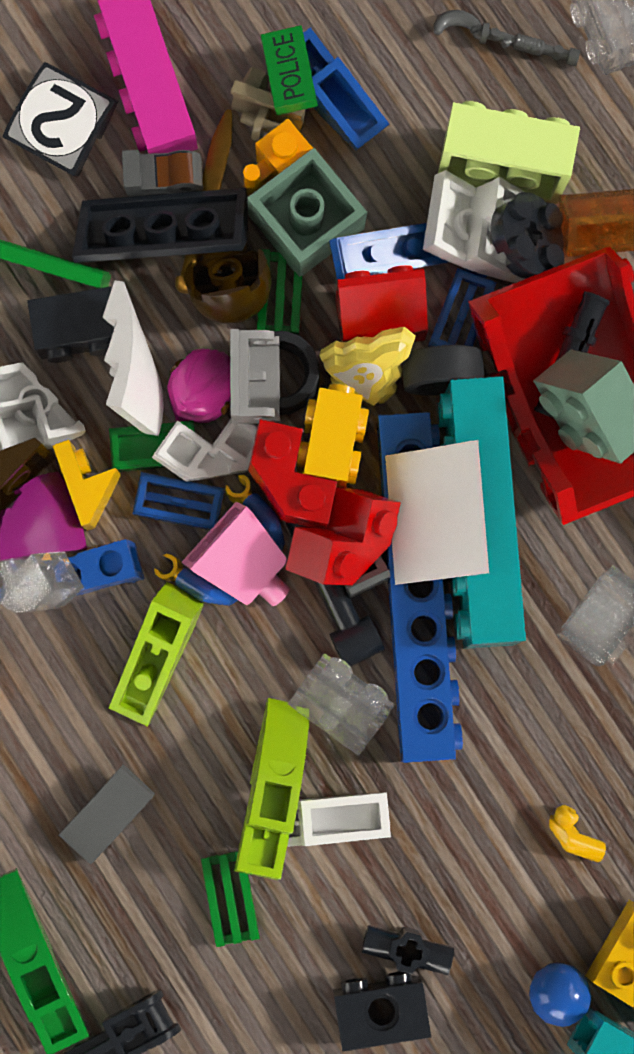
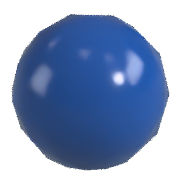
[529,962,592,1027]

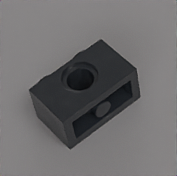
[333,971,431,1052]

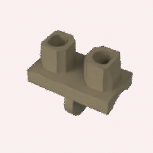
[231,67,306,142]

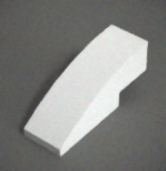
[287,792,391,847]

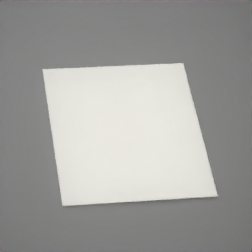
[385,440,489,585]

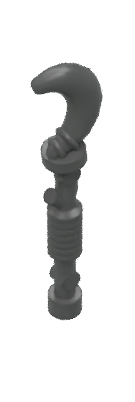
[434,10,581,66]

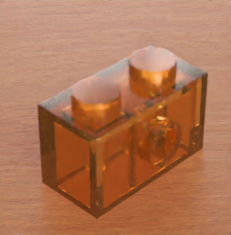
[559,189,634,256]

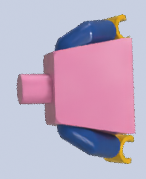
[154,475,290,606]

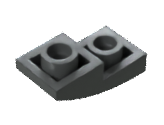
[59,764,155,864]

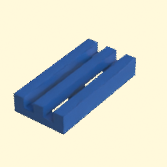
[428,268,497,347]
[132,472,225,530]

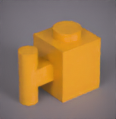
[243,119,313,196]

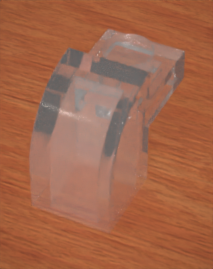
[0,552,84,613]

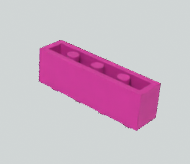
[93,0,198,154]

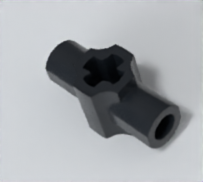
[361,925,454,975]

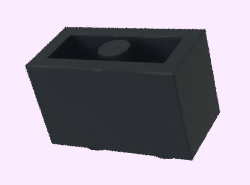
[27,286,114,363]

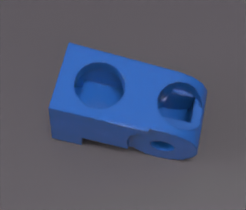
[55,539,145,597]

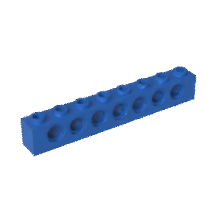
[376,412,463,763]

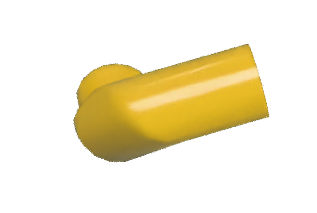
[549,805,606,863]

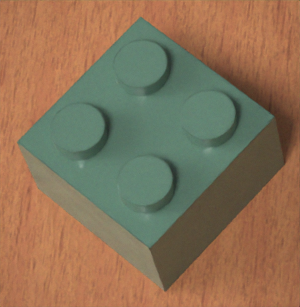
[247,148,367,277]
[533,349,634,464]

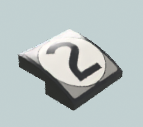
[2,62,119,176]

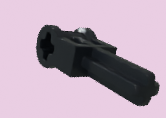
[62,989,181,1054]

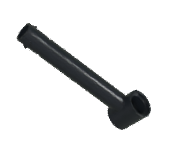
[284,521,385,669]

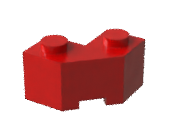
[248,419,337,529]
[285,487,401,585]

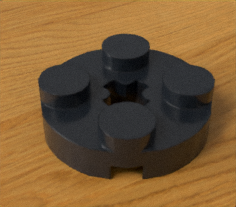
[491,192,565,279]

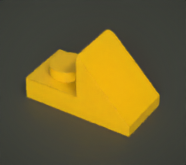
[52,440,120,531]

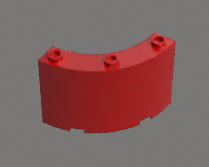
[468,246,634,525]

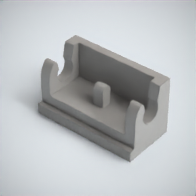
[230,329,280,424]

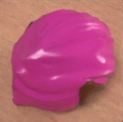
[167,348,231,423]

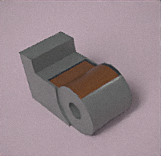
[122,150,203,197]

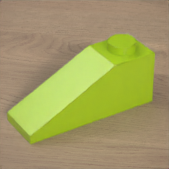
[109,582,205,727]

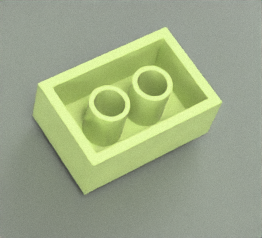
[438,101,580,204]

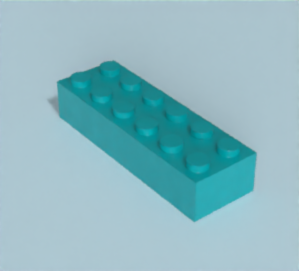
[436,376,526,649]

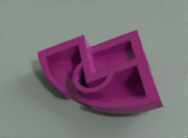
[0,472,87,562]

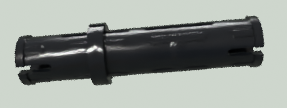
[534,291,610,419]

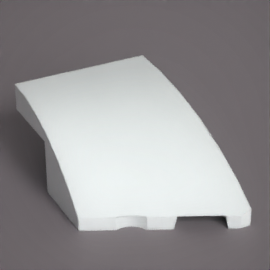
[423,170,530,283]
[103,280,164,436]
[0,362,86,450]

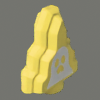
[319,327,416,406]

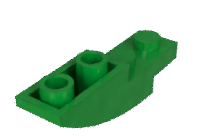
[0,868,89,1054]

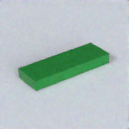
[0,239,111,288]

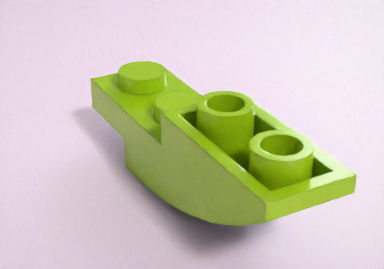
[234,698,310,880]

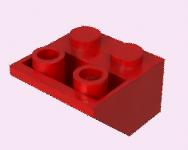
[336,265,428,342]

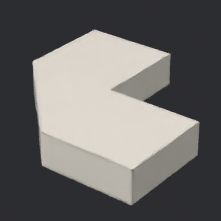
[152,419,257,482]

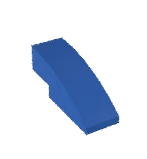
[303,27,389,151]

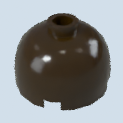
[183,243,272,324]

